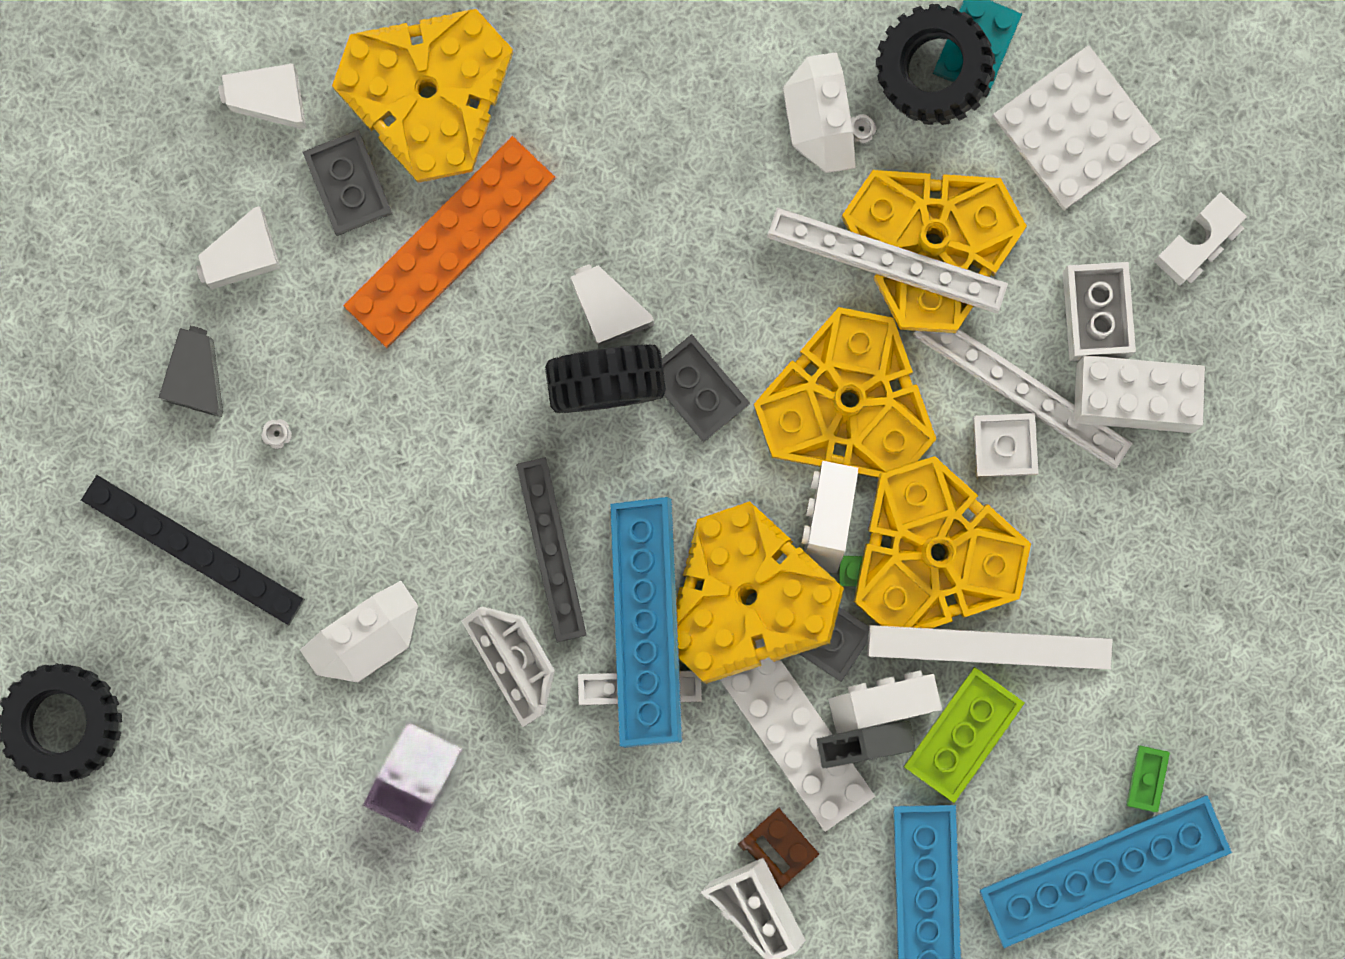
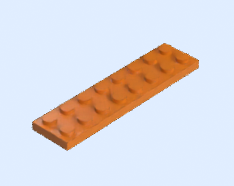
[343,136,556,348]

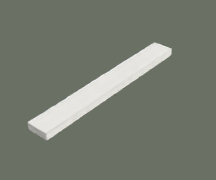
[767,207,1008,314]
[912,329,1133,469]
[867,625,1113,670]

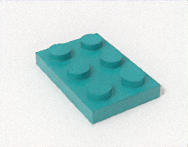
[933,0,1023,97]

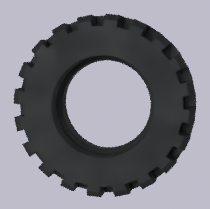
[876,4,995,125]
[545,344,666,413]
[0,664,122,782]

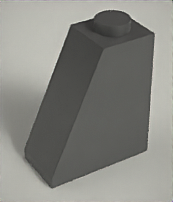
[158,326,223,418]
[816,720,916,769]

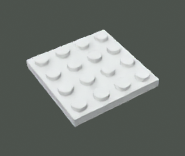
[992,45,1161,211]

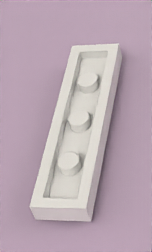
[578,671,702,705]

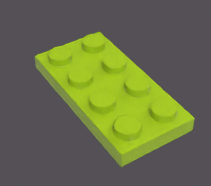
[903,667,1025,803]

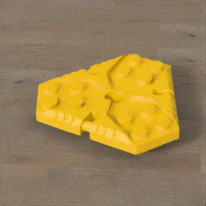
[332,9,514,183]
[842,170,1027,333]
[753,307,936,479]
[853,456,1031,628]
[676,501,844,684]

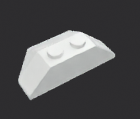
[783,52,856,173]
[300,581,418,683]
[461,606,555,727]

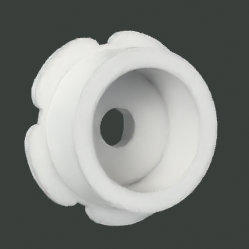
[851,114,876,144]
[262,419,292,449]

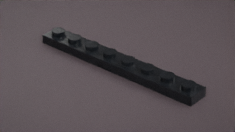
[80,475,305,625]

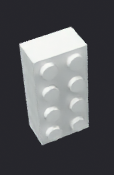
[1074,355,1205,433]

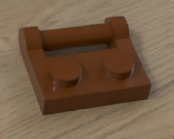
[738,807,820,889]

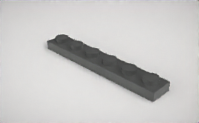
[516,457,587,643]

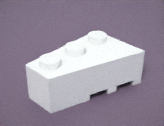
[801,461,859,573]
[828,671,942,734]
[701,858,806,959]

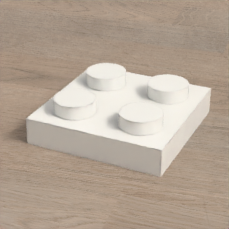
[973,413,1039,478]

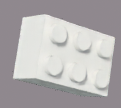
[1063,262,1136,361]

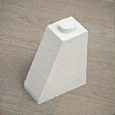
[219,63,306,129]
[196,206,280,289]
[571,265,654,348]

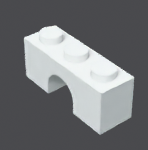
[1154,192,1247,286]

